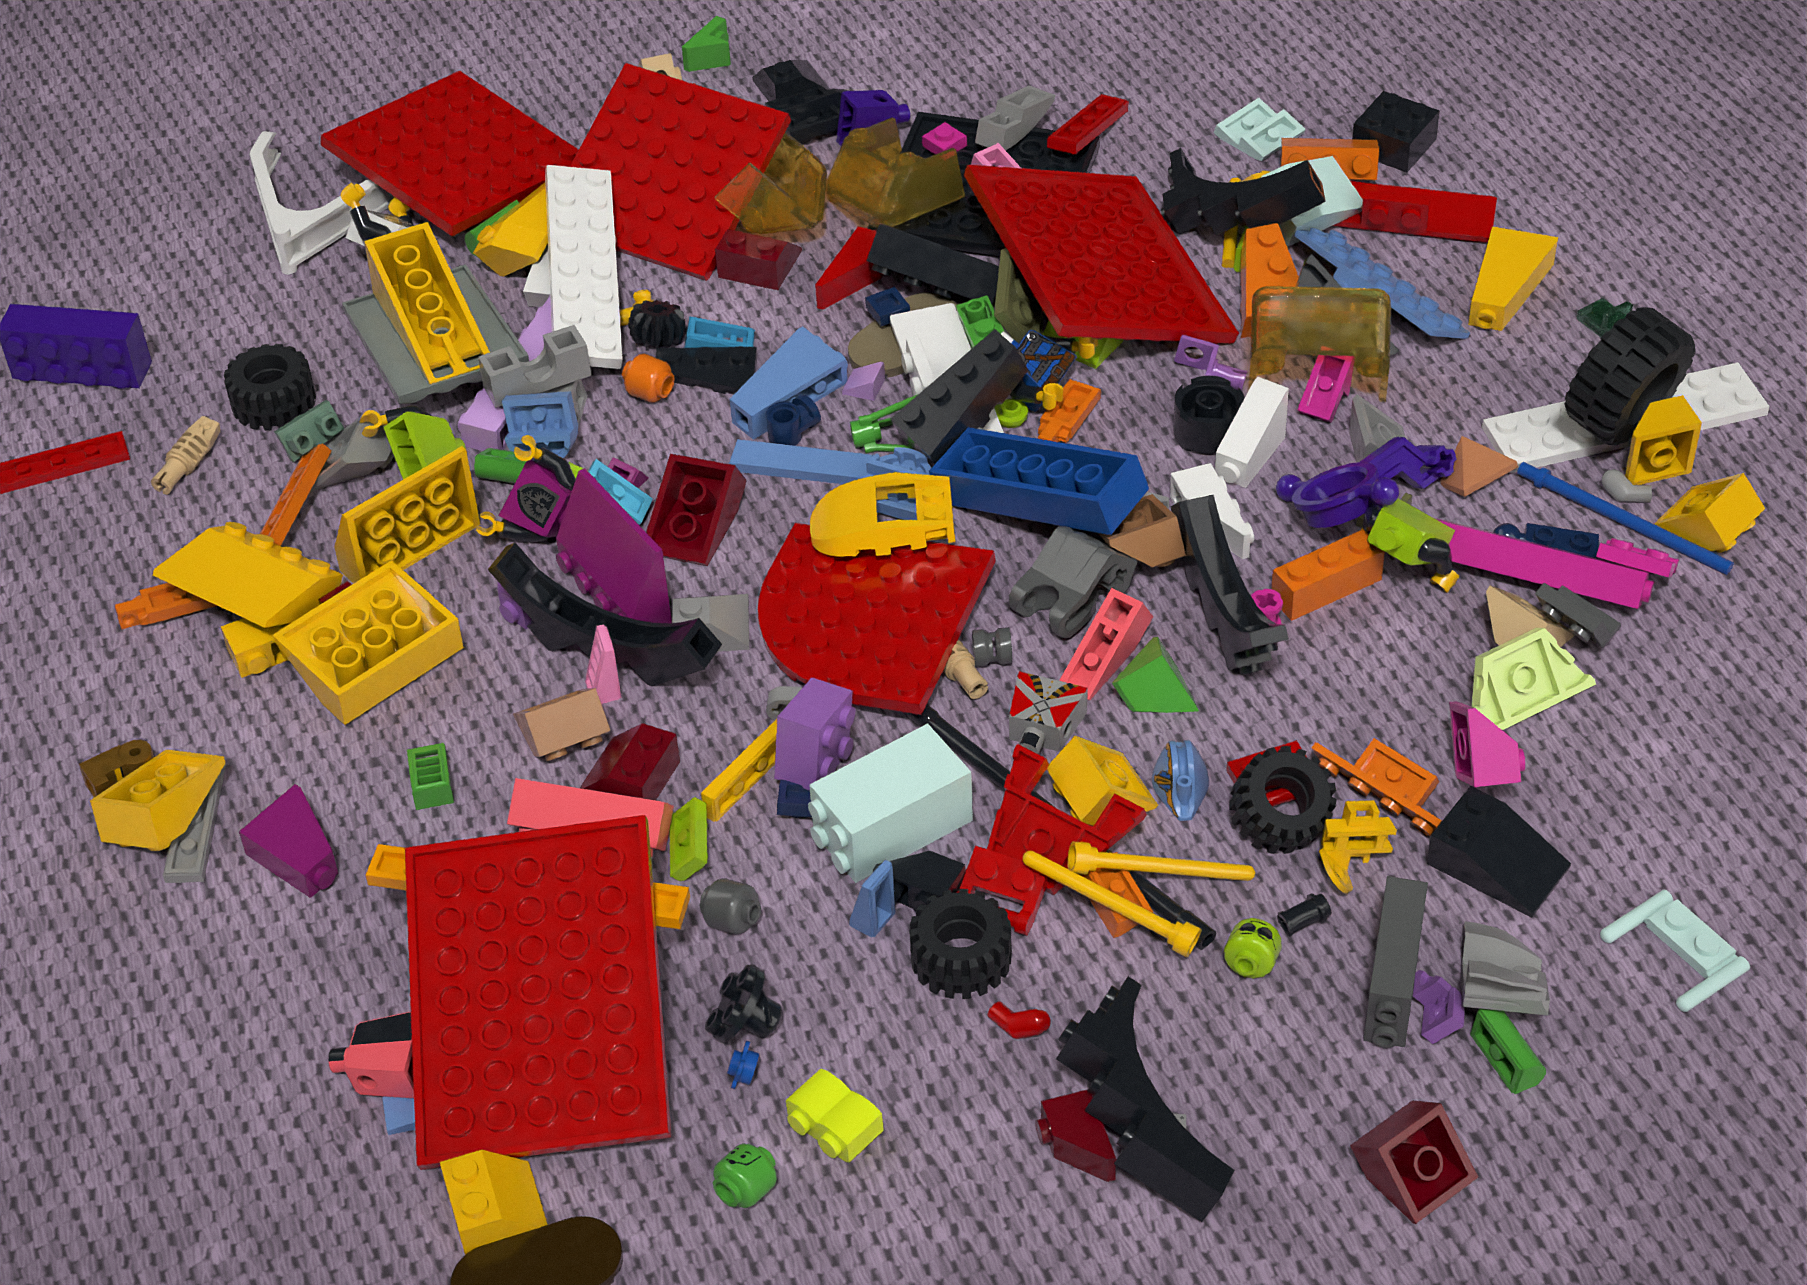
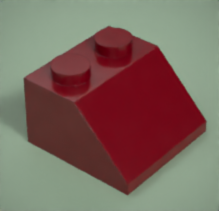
[715,229,802,290]
[580,723,680,801]
[1350,1100,1479,1224]

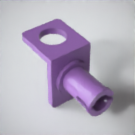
[1174,335,1247,391]

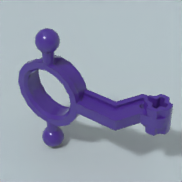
[1276,437,1457,528]

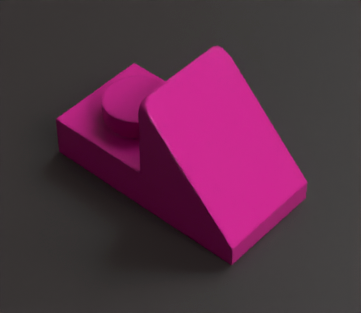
[1297,346,1355,423]

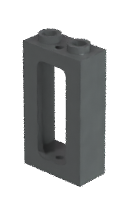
[1363,876,1428,1048]

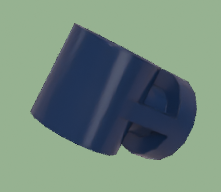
[766,394,821,446]

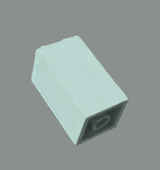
[808,724,973,883]

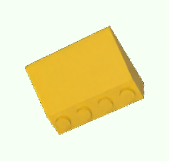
[334,446,481,584]
[153,522,343,628]
[272,560,463,725]

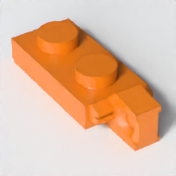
[1038,379,1101,443]
[115,583,217,629]

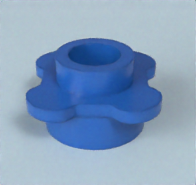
[727,1041,760,1089]

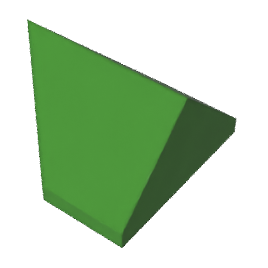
[1112,637,1199,713]

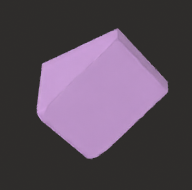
[842,362,885,401]

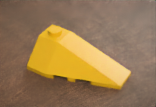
[473,183,548,277]

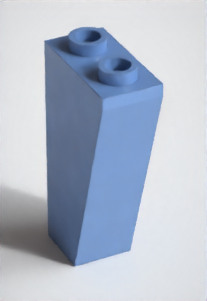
[730,327,848,440]

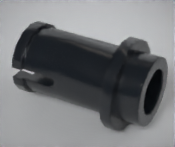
[1277,893,1332,937]

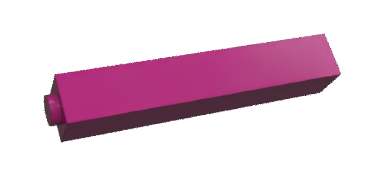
[1434,518,1654,609]

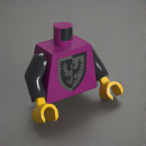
[476,435,576,542]

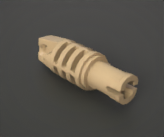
[151,416,220,495]
[943,639,988,699]

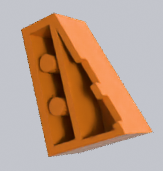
[1240,223,1299,338]

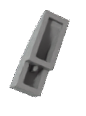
[975,86,1055,150]

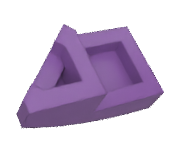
[1413,970,1464,1044]

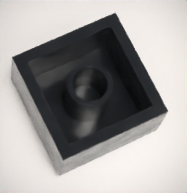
[1352,91,1440,173]

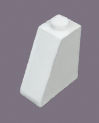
[1215,376,1289,488]

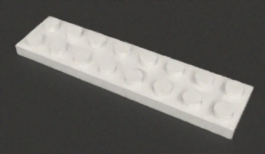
[545,165,622,369]
[1482,362,1769,474]

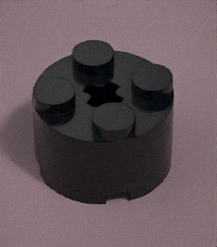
[1173,376,1245,453]

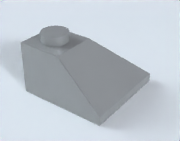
[310,415,394,491]
[672,594,749,652]

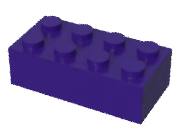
[0,304,152,389]

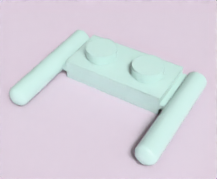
[1600,889,1750,1012]

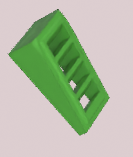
[407,743,454,810]

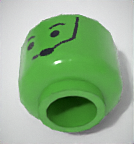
[713,1143,777,1208]

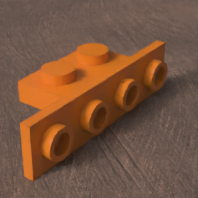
[1311,738,1442,836]

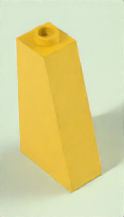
[1468,227,1558,331]

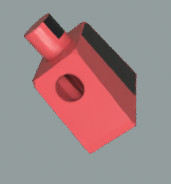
[328,1012,414,1098]

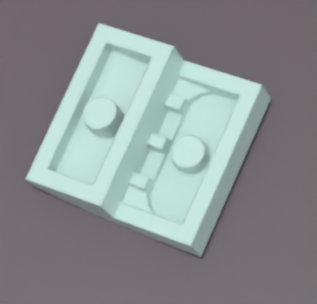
[1214,98,1306,161]

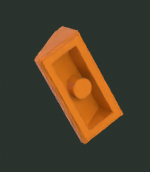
[1079,852,1153,938]

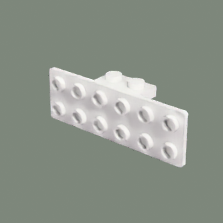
[890,303,1004,433]

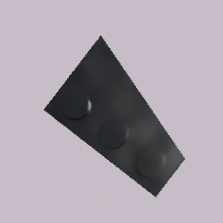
[656,346,757,394]

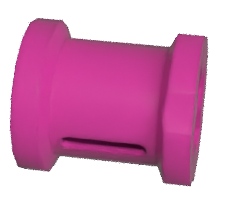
[1251,589,1283,624]

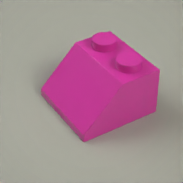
[1449,701,1525,787]

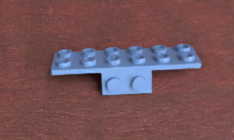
[1294,228,1470,339]

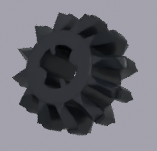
[628,299,685,348]

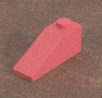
[1059,588,1153,700]

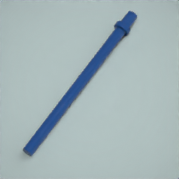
[1517,462,1734,575]

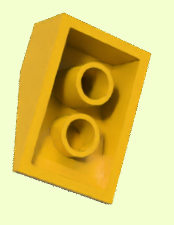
[90,750,225,851]

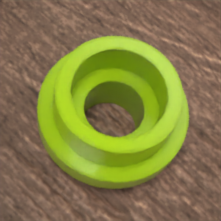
[994,399,1028,428]

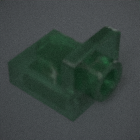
[1576,298,1633,338]

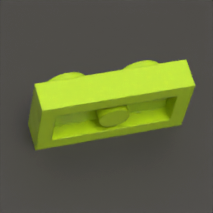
[670,797,708,881]

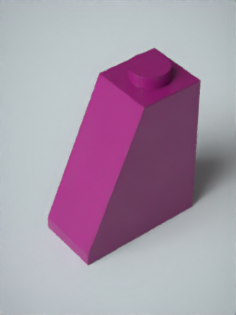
[239,784,339,898]

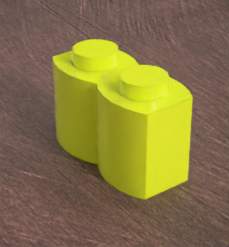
[786,1069,884,1163]

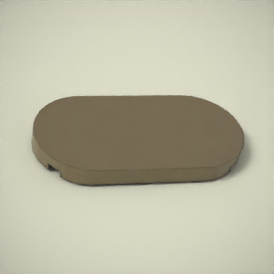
[848,292,957,378]

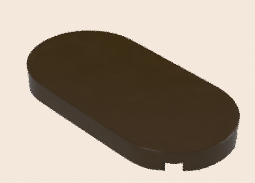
[450,1216,623,1285]

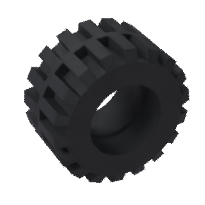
[224,344,316,431]
[1229,746,1337,854]
[909,889,1012,999]

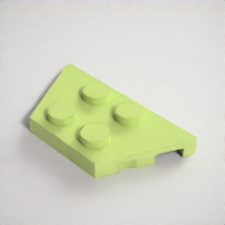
[1472,628,1596,730]

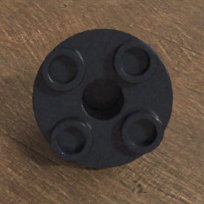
[705,964,782,1042]

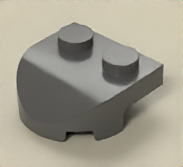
[1535,583,1621,648]

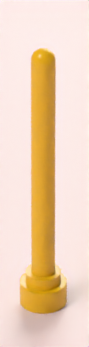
[1068,841,1255,881]
[1023,851,1202,958]

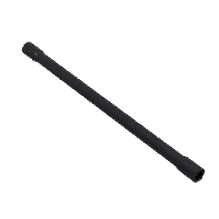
[902,704,1216,950]

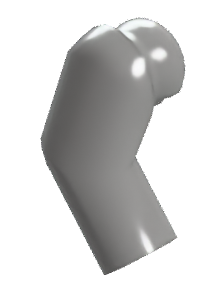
[1601,469,1652,503]

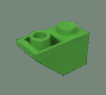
[956,295,1005,349]

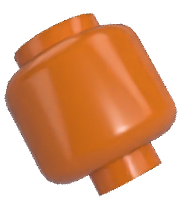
[622,354,675,403]

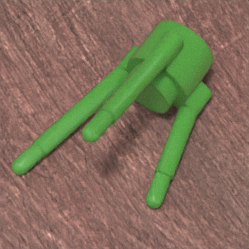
[850,395,917,453]

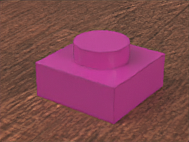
[922,122,967,160]

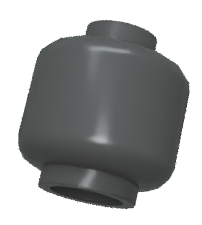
[699,878,761,935]

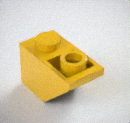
[221,618,290,678]

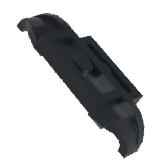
[765,85,848,145]

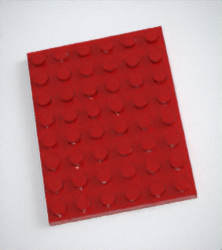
[964,165,1239,344]
[405,815,671,1170]

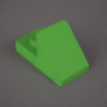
[682,16,731,72]

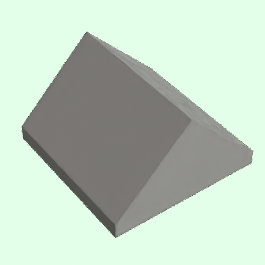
[1349,394,1406,478]

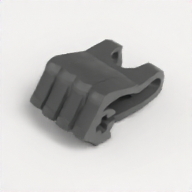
[1009,526,1137,638]

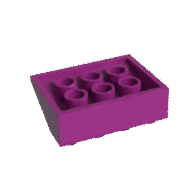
[556,468,672,623]

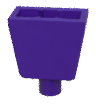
[836,90,911,158]

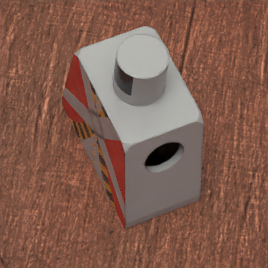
[1009,671,1088,754]

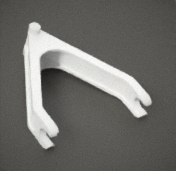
[250,131,394,275]

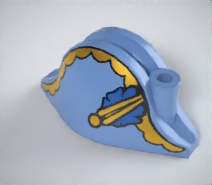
[1152,740,1209,821]

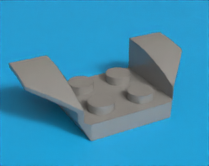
[1461,921,1550,1016]

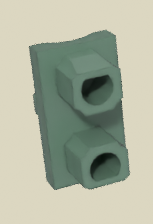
[274,400,344,462]

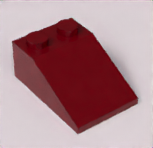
[646,453,747,566]

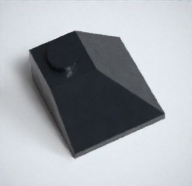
[752,60,830,102]

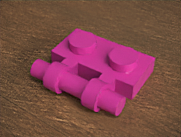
[1596,538,1679,577]

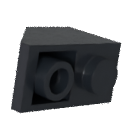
[873,851,966,912]

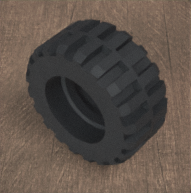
[1564,307,1696,445]

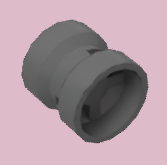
[972,627,1012,667]

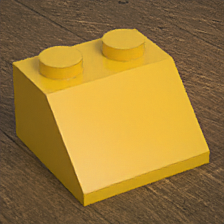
[1625,395,1702,485]
[1654,473,1765,553]
[1046,736,1158,826]
[440,1150,548,1255]

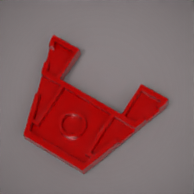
[987,744,1147,895]

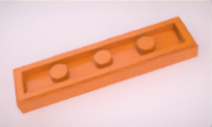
[260,443,332,546]

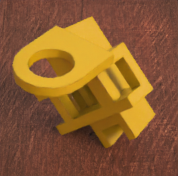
[1319,800,1397,894]

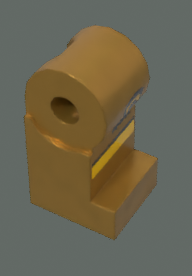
[79,740,154,797]

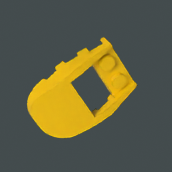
[810,472,955,557]

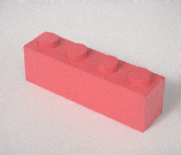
[507,778,674,857]

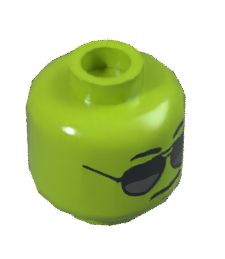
[1224,918,1282,979]

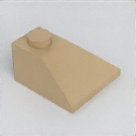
[1486,585,1575,647]

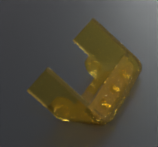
[824,117,965,228]
[715,132,827,234]
[1248,286,1391,402]

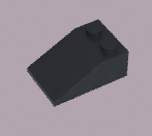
[1427,786,1571,918]

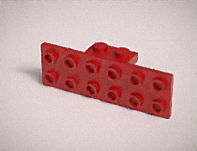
[1333,181,1497,243]

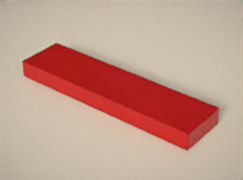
[1047,94,1129,154]
[0,431,130,494]

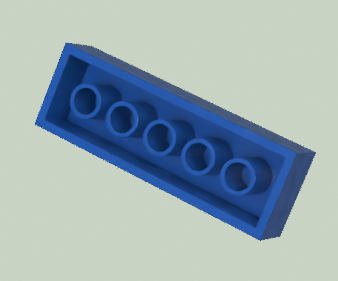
[929,427,1149,535]

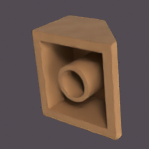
[1097,494,1186,567]
[513,688,611,761]

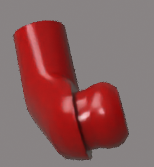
[987,1001,1051,1039]

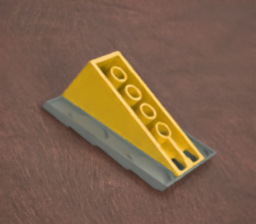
[342,222,529,404]

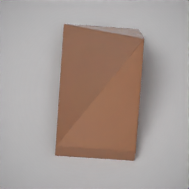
[1440,436,1518,497]

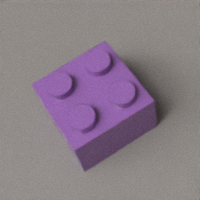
[774,677,855,790]

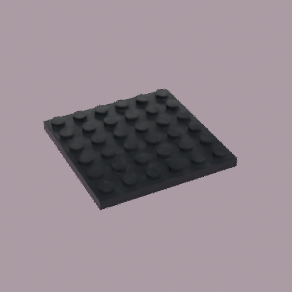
[868,111,1100,256]

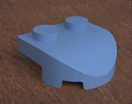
[502,391,578,458]
[864,447,931,520]

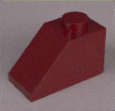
[1035,1090,1116,1182]

